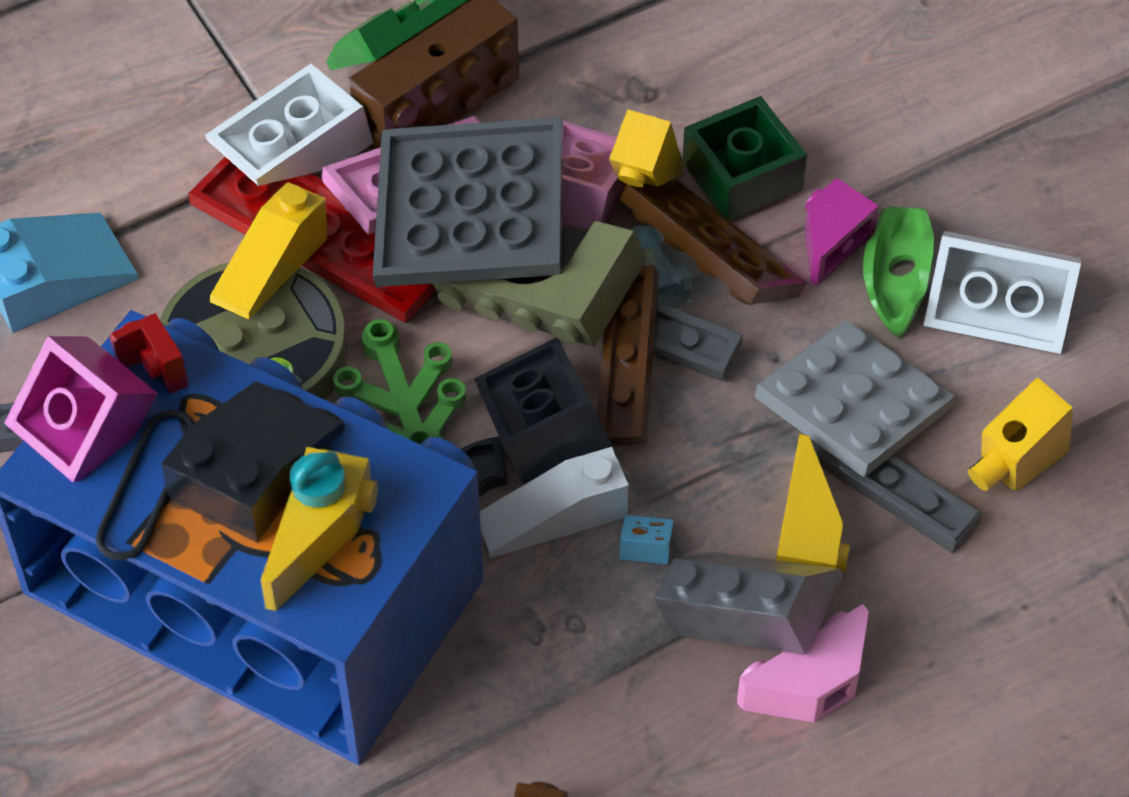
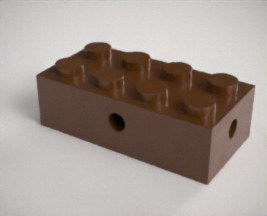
[349,0,519,151]

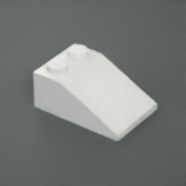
[206,64,374,186]

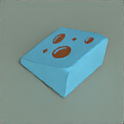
[619,515,673,565]

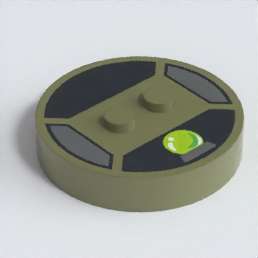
[160,262,347,400]

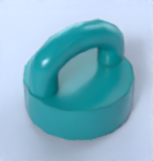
[290,451,345,508]

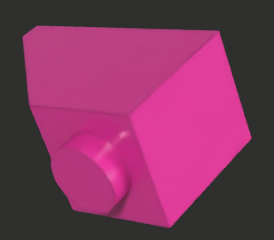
[804,178,879,286]

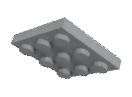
[755,319,955,478]

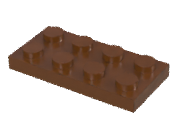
[620,180,807,305]

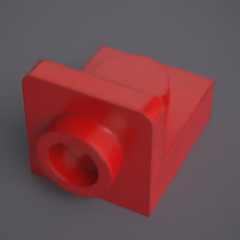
[109,313,189,394]

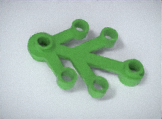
[333,319,466,444]

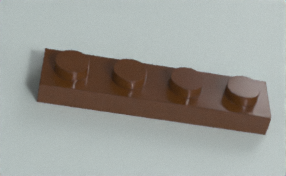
[597,265,659,446]

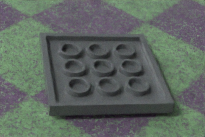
[373,117,564,287]

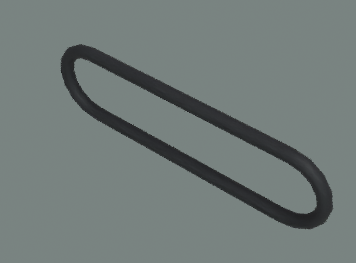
[95,410,195,560]

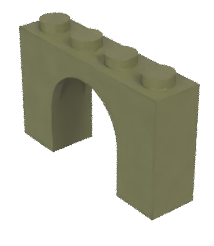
[432,221,647,347]

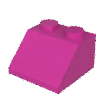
[4,336,157,482]

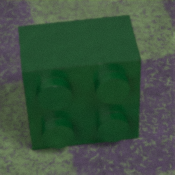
[682,96,807,221]

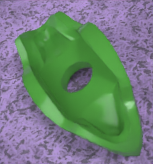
[863,206,935,338]

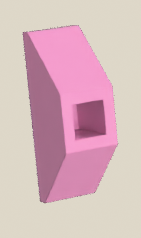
[737,604,869,723]

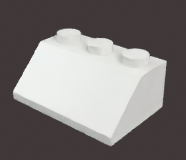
[923,231,1081,354]

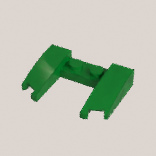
[326,0,467,70]

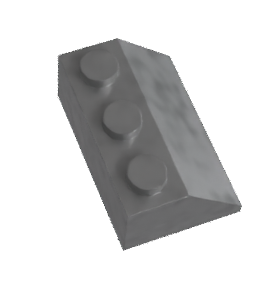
[654,552,844,655]

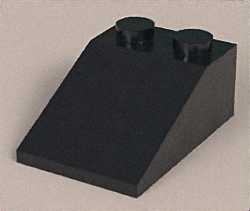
[474,338,612,485]
[161,381,343,543]

